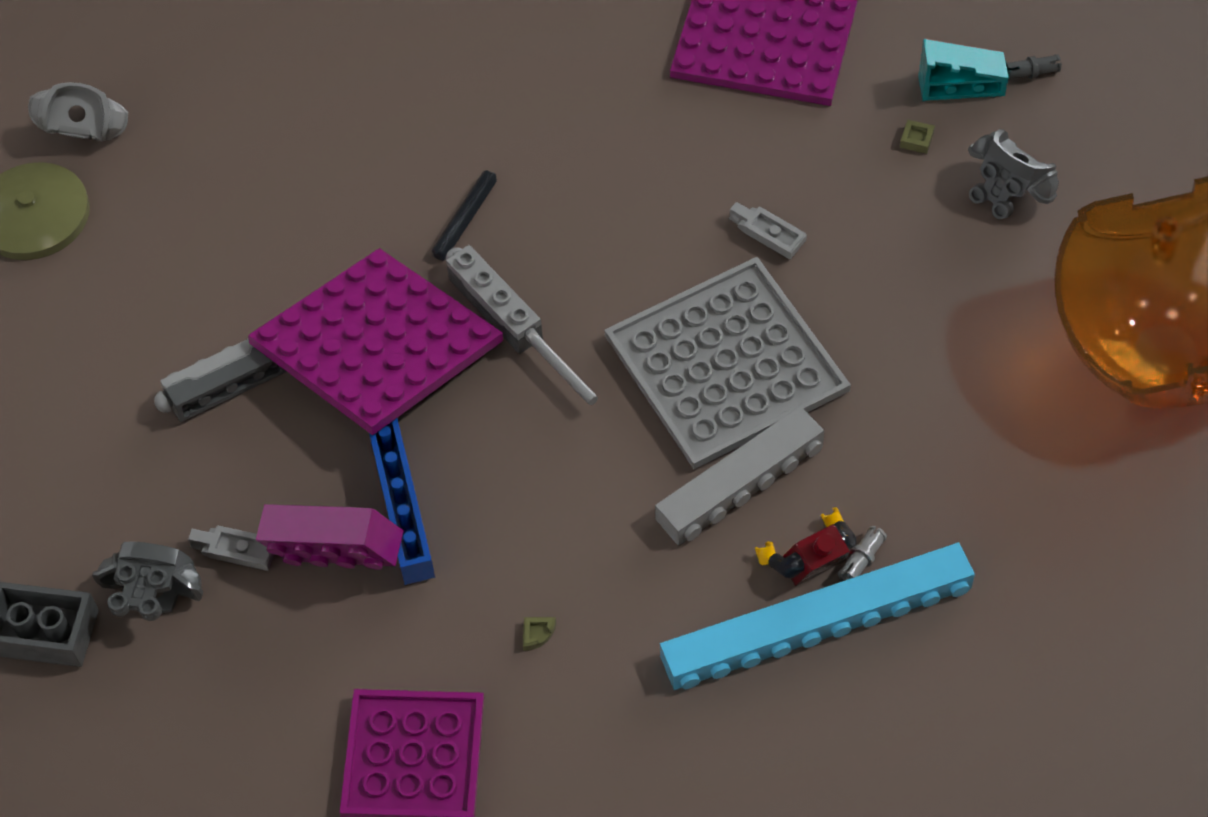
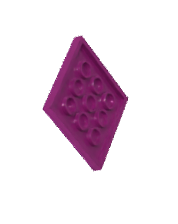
[340,689,485,817]

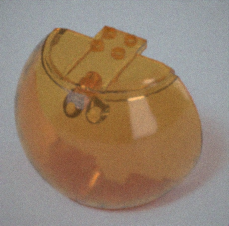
[1054,176,1208,408]

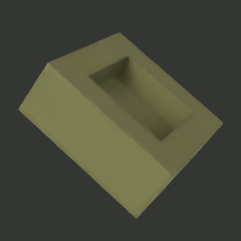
[900,120,935,154]

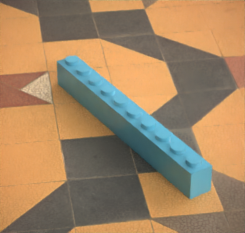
[660,542,975,690]

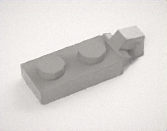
[729,201,807,260]
[188,525,274,571]

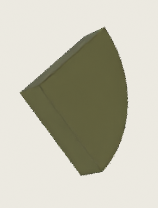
[523,617,556,651]

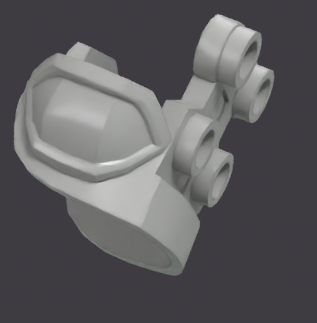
[28,82,128,141]

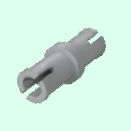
[838,526,887,581]

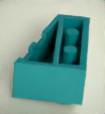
[918,39,1009,101]

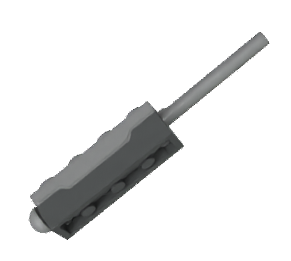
[446,245,598,405]
[154,339,287,423]

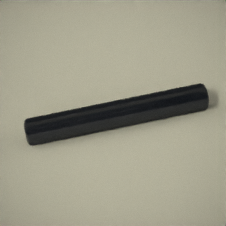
[432,170,497,261]

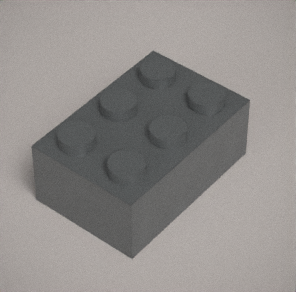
[0,582,99,667]

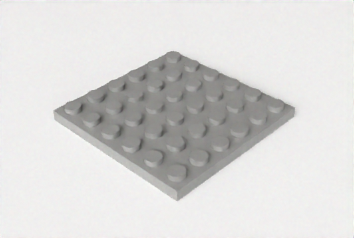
[604,257,851,469]

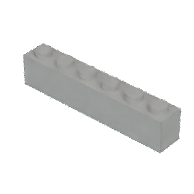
[655,406,824,546]

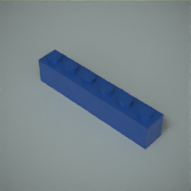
[369,418,435,585]

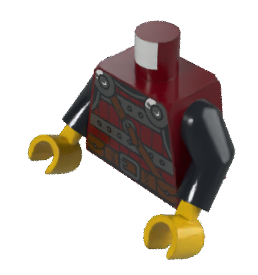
[755,507,856,586]

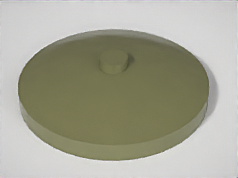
[0,162,90,260]

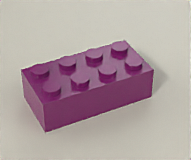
[256,504,404,570]

